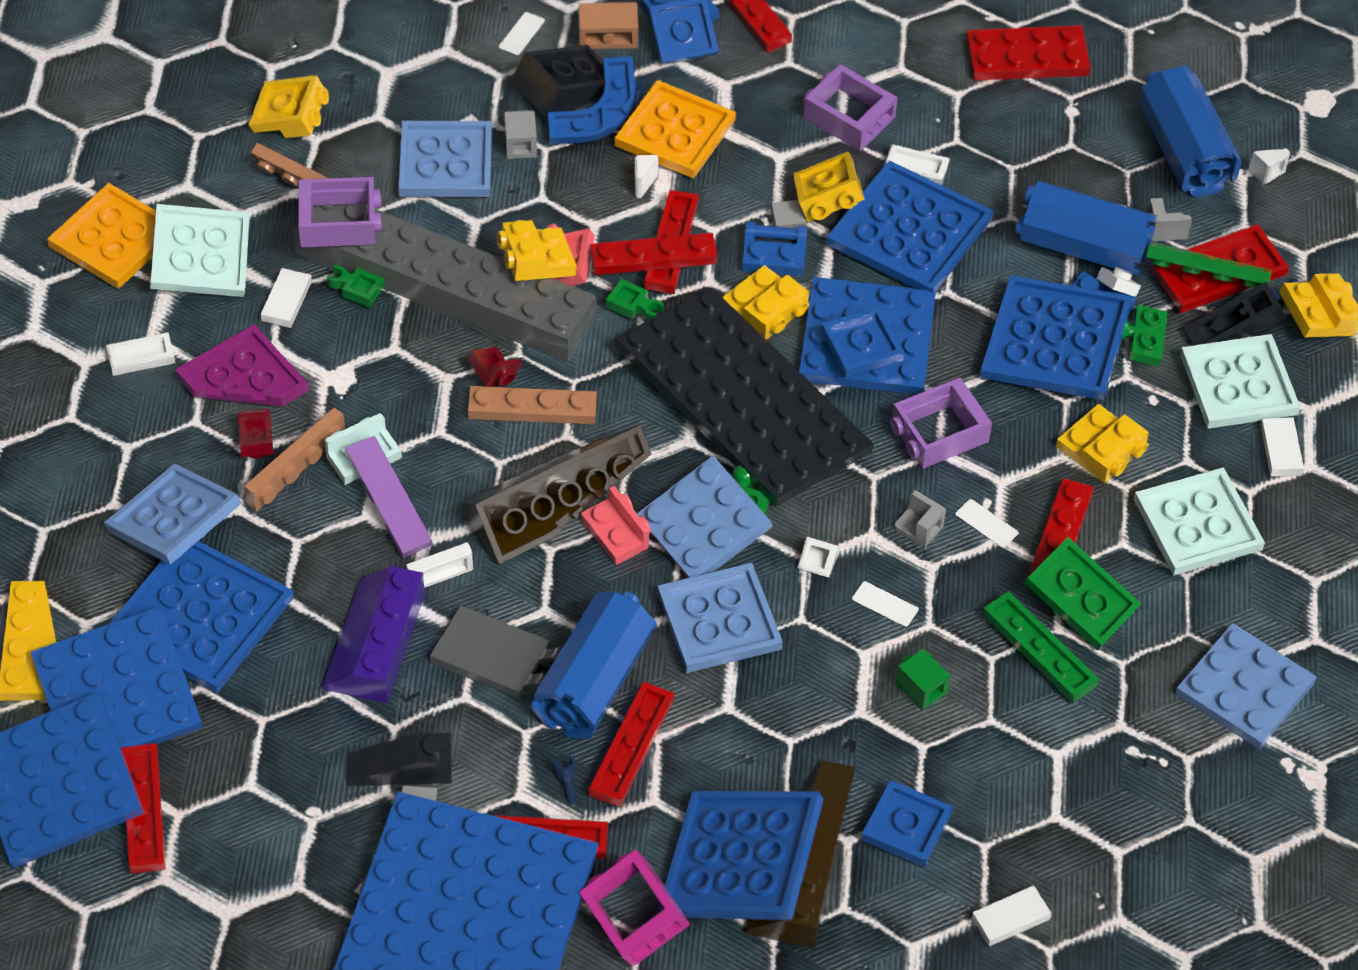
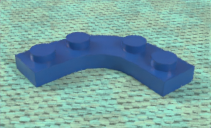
[548,57,635,144]

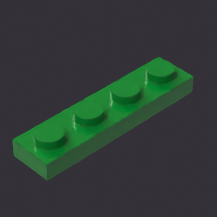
[1146,242,1272,288]
[983,591,1099,703]

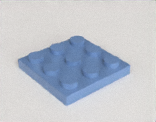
[399,121,492,197]
[637,456,773,578]
[104,463,241,565]
[657,563,783,673]
[1175,623,1317,750]

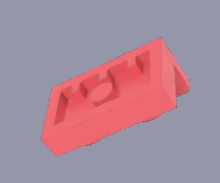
[581,486,651,565]

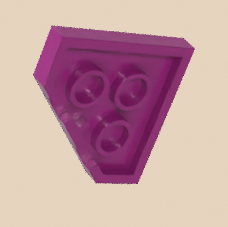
[175,324,309,406]

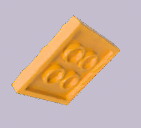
[615,80,736,179]
[47,183,156,289]

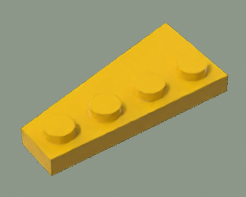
[0,581,56,701]

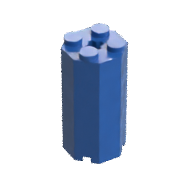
[1139,66,1242,198]
[1015,180,1158,275]
[531,591,657,739]

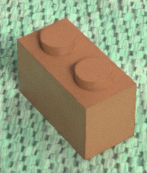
[579,2,638,49]

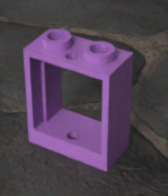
[803,64,897,151]
[299,177,382,247]
[890,378,992,469]

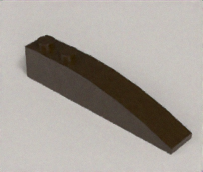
[461,425,652,564]
[746,760,855,948]

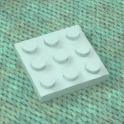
[150,204,250,297]
[1180,334,1300,429]
[1134,467,1265,575]

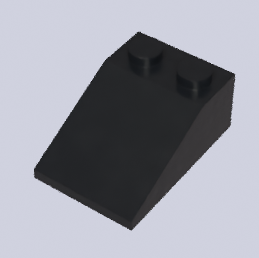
[511,45,605,118]

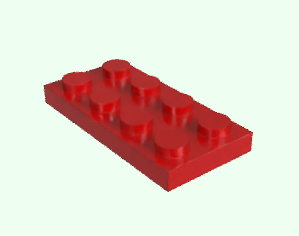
[966,25,1091,81]
[1150,224,1289,313]

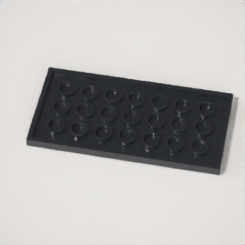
[614,288,874,507]

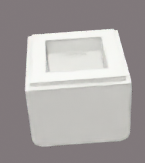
[1249,149,1290,185]
[635,155,658,198]
[797,537,840,578]

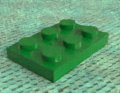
[1024,537,1142,650]

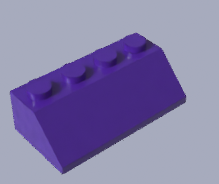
[322,566,425,704]

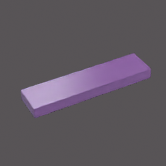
[345,435,432,558]

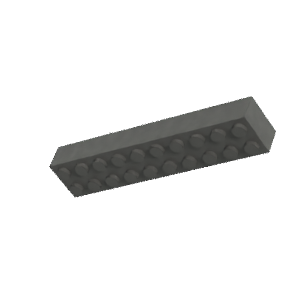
[292,204,596,363]

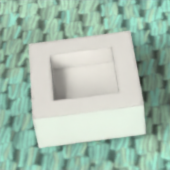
[1097,267,1141,297]

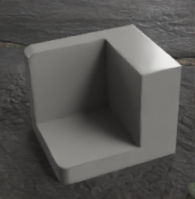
[504,111,537,159]
[1148,198,1192,242]
[894,490,946,548]

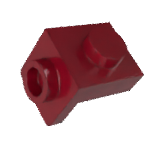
[467,347,522,387]
[238,409,274,459]

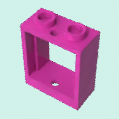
[579,850,690,967]

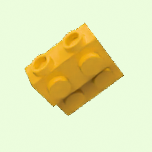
[249,75,329,138]
[793,151,864,222]
[497,220,577,281]
[723,265,809,340]
[1279,273,1358,337]
[1056,404,1149,483]

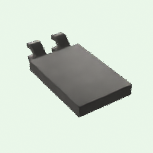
[430,606,562,699]

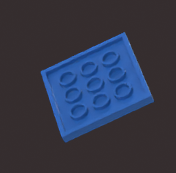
[826,160,994,293]
[981,275,1132,400]
[799,277,936,395]
[109,541,294,693]
[31,606,203,749]
[0,691,144,868]
[658,791,824,920]

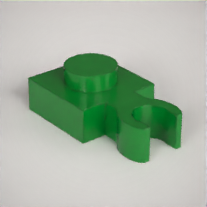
[327,265,385,308]
[606,279,664,321]

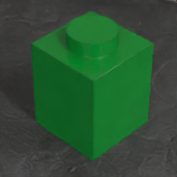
[896,648,950,711]

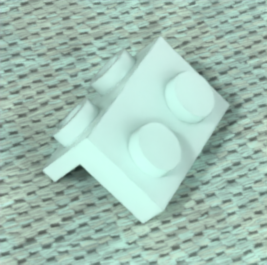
[325,413,402,485]

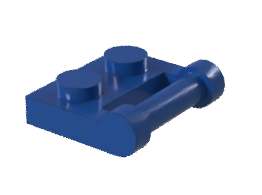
[742,221,807,276]

